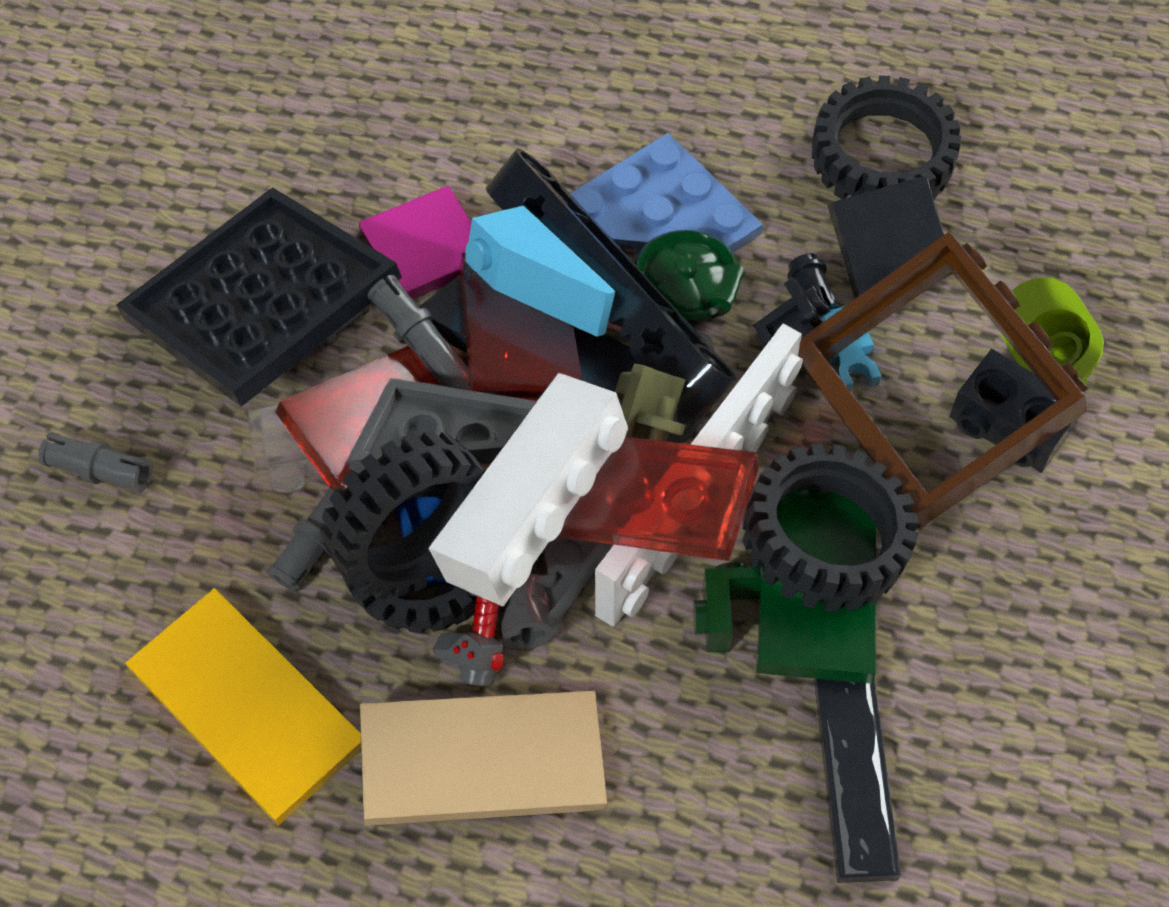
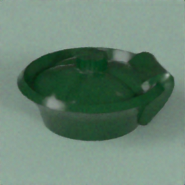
[634,229,745,320]

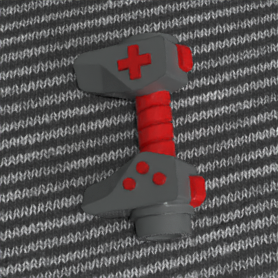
[432,592,504,686]

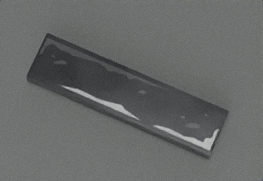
[814,679,901,883]

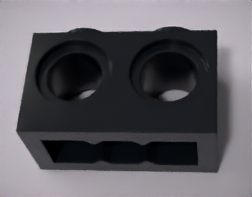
[949,348,1079,473]

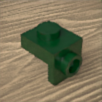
[693,562,763,653]

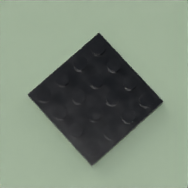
[116,187,402,407]

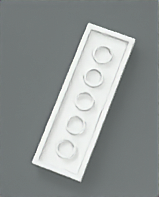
[595,324,803,627]

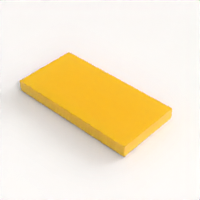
[125,588,362,826]

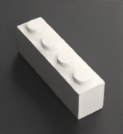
[429,373,628,606]

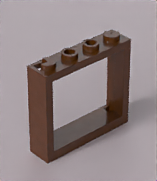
[798,231,1088,527]

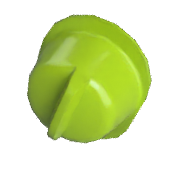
[1000,278,1104,386]

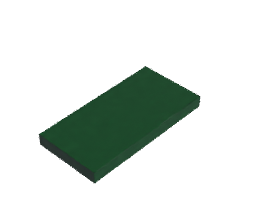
[756,489,876,684]

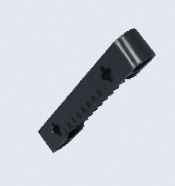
[486,148,736,420]

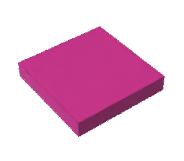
[358,185,471,299]

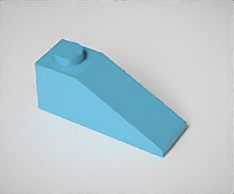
[465,206,615,336]

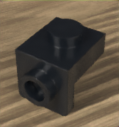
[753,277,831,346]

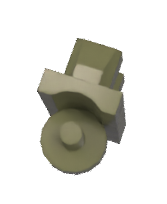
[607,363,686,474]

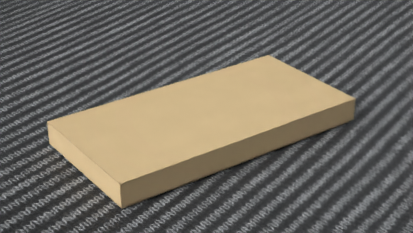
[360,691,607,826]

